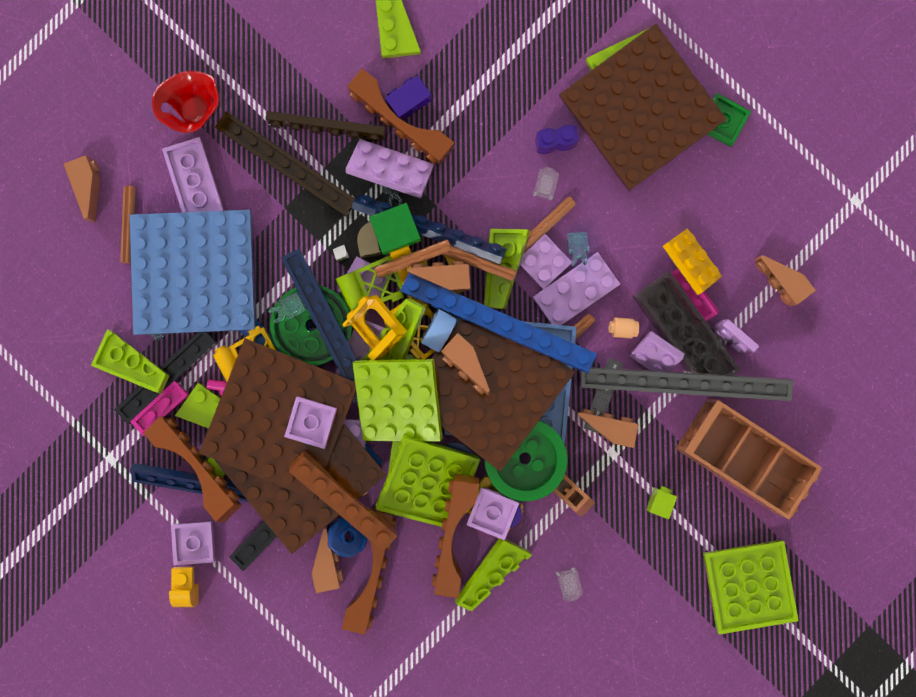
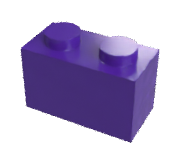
[385,76,432,120]

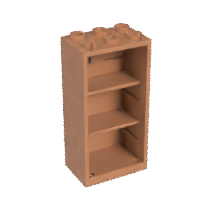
[675,399,822,520]

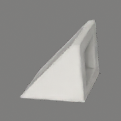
[333,245,349,262]

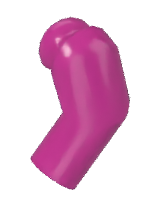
[207,380,227,396]

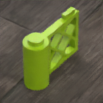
[336,255,404,315]

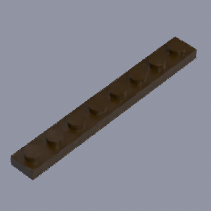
[215,111,355,217]

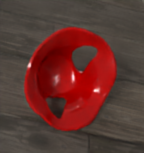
[152,71,219,133]

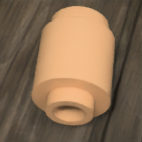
[608,317,639,339]

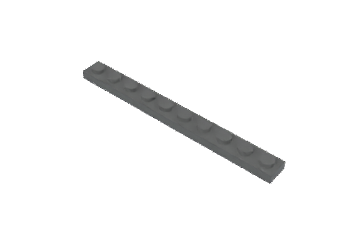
[581,367,793,401]

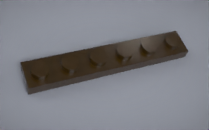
[265,111,386,142]

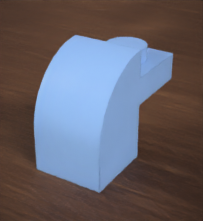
[421,309,457,353]

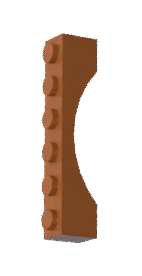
[347,68,455,165]
[143,416,242,523]
[289,450,397,551]
[431,474,479,598]
[342,507,397,635]

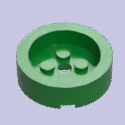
[270,285,353,365]
[484,420,567,501]

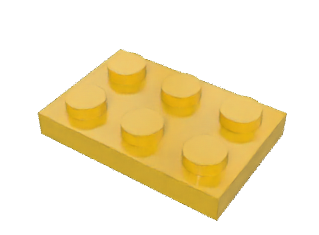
[662,228,722,295]

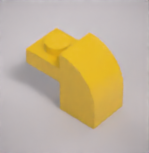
[169,567,199,607]

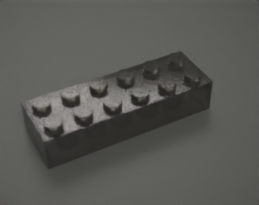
[632,271,740,375]

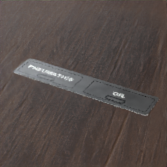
[584,358,623,433]

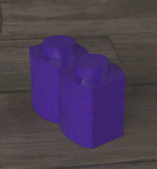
[535,125,579,154]

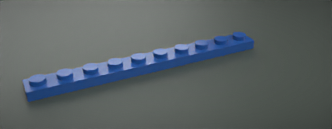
[400,273,597,373]

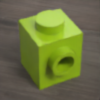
[646,486,677,519]

